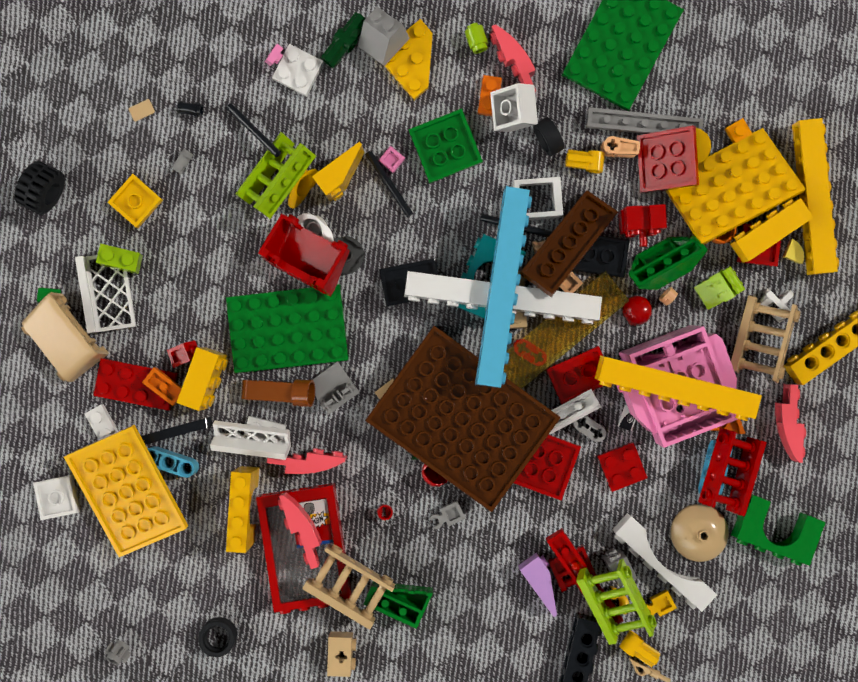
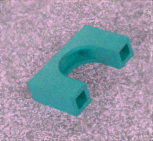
[457,234,526,319]

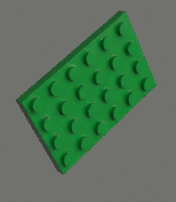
[562,0,684,111]
[226,284,349,373]

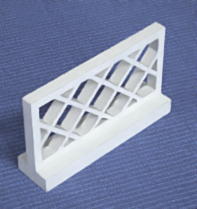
[75,255,137,334]

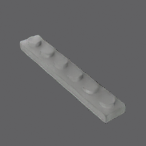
[586,107,704,134]

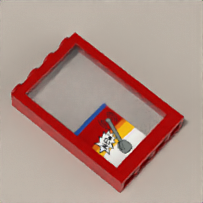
[256,483,352,614]

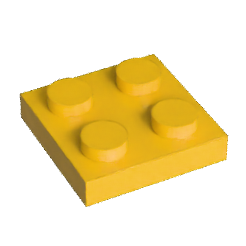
[107,174,163,228]

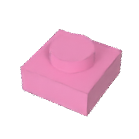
[264,44,283,66]

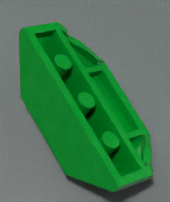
[629,236,707,290]

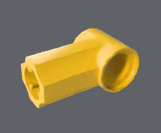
[565,149,605,173]
[619,630,660,668]

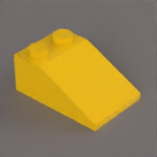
[312,141,365,202]

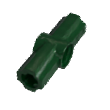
[321,12,365,69]

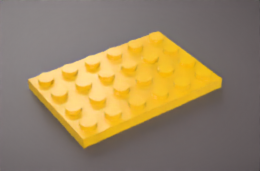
[665,128,805,244]
[64,424,188,557]

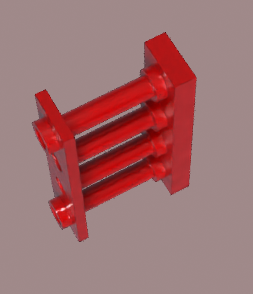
[698,428,767,516]

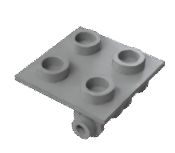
[312,361,360,414]

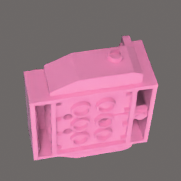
[616,325,738,448]

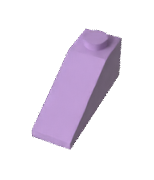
[518,552,557,617]

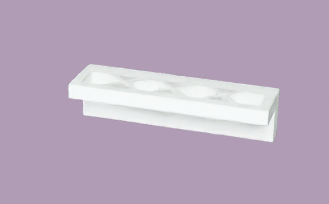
[210,420,291,460]

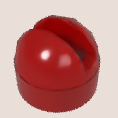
[377,504,393,520]

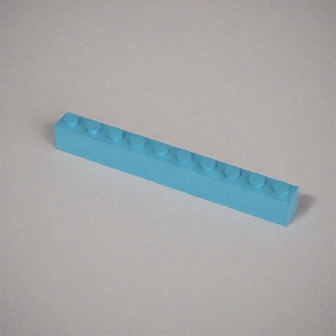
[475,186,532,388]

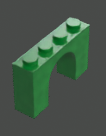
[731,494,826,566]

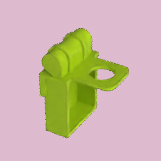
[694,266,745,310]

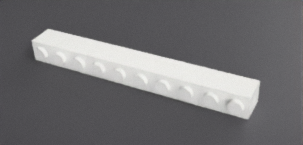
[404,271,602,324]

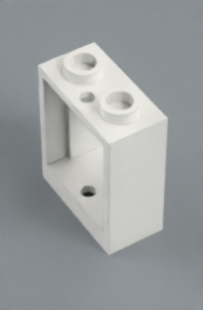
[510,177,563,220]

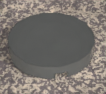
[334,236,364,274]

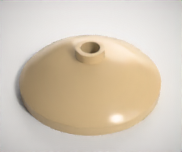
[670,504,729,562]

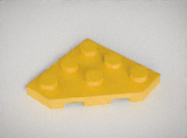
[385,19,433,101]

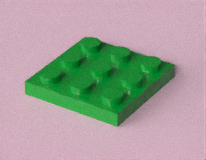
[408,108,483,184]

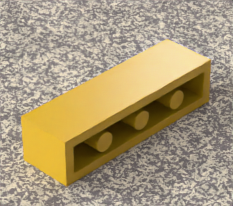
[730,198,814,263]

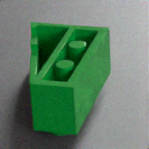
[363,581,433,629]

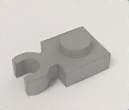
[429,500,466,529]

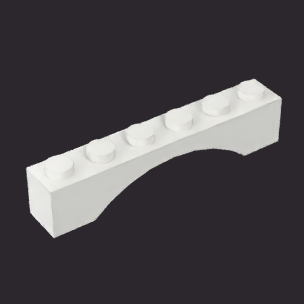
[612,513,717,612]

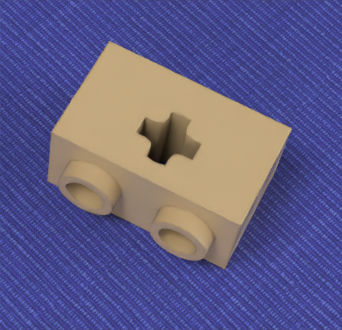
[327,631,357,677]

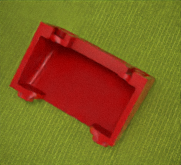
[258,213,350,297]

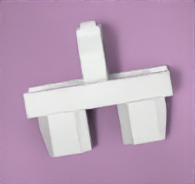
[758,288,794,323]

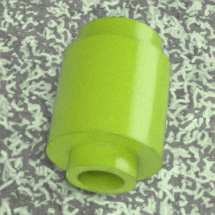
[465,23,488,54]

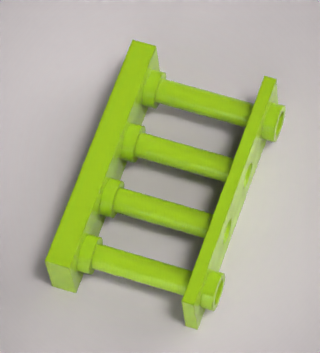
[236,132,316,219]
[576,559,657,645]

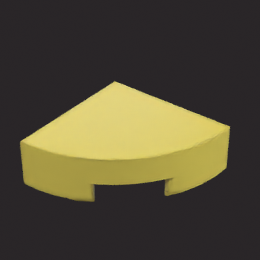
[783,239,804,264]

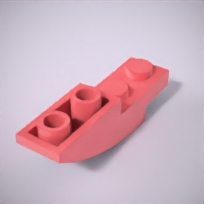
[489,24,536,92]
[775,384,806,463]
[267,448,347,474]
[278,492,322,569]

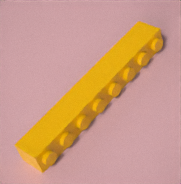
[792,118,839,275]
[595,355,762,421]

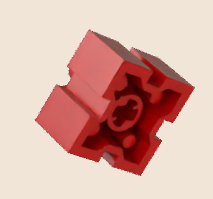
[618,204,667,247]

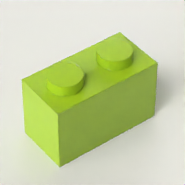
[96,243,143,274]

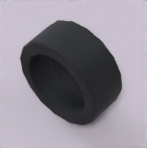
[533,117,564,157]
[198,617,237,658]

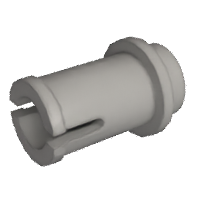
[171,148,193,174]

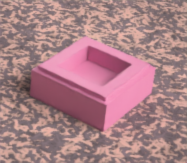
[378,146,405,173]

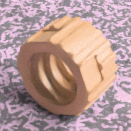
[659,287,678,306]

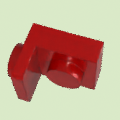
[167,340,198,368]

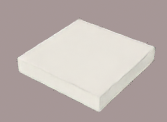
[33,474,80,520]

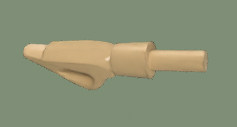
[629,657,671,682]

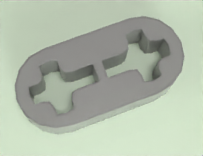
[572,415,606,442]

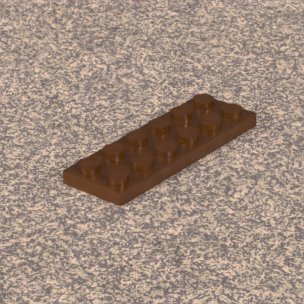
[520,190,618,298]

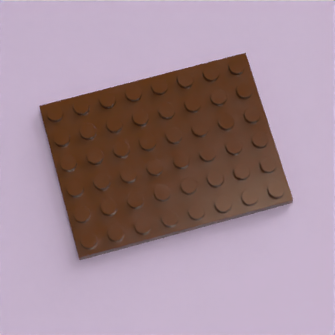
[365,326,561,512]

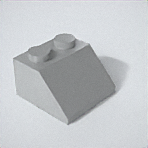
[358,7,410,66]

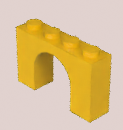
[226,466,260,553]

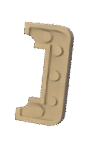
[21,292,109,382]

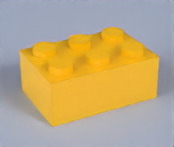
[177,347,228,411]

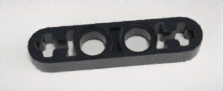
[141,417,213,445]

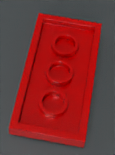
[93,358,178,411]

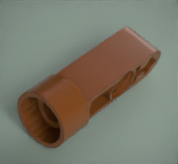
[241,379,315,407]

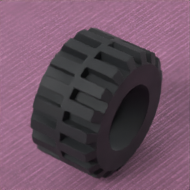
[14,161,65,215]

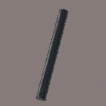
[227,103,281,157]
[365,150,414,218]
[480,214,553,238]

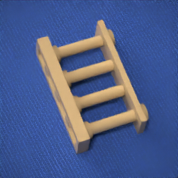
[731,295,801,383]
[302,544,395,630]

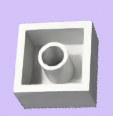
[490,83,538,132]

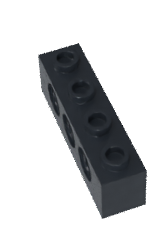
[559,613,602,682]

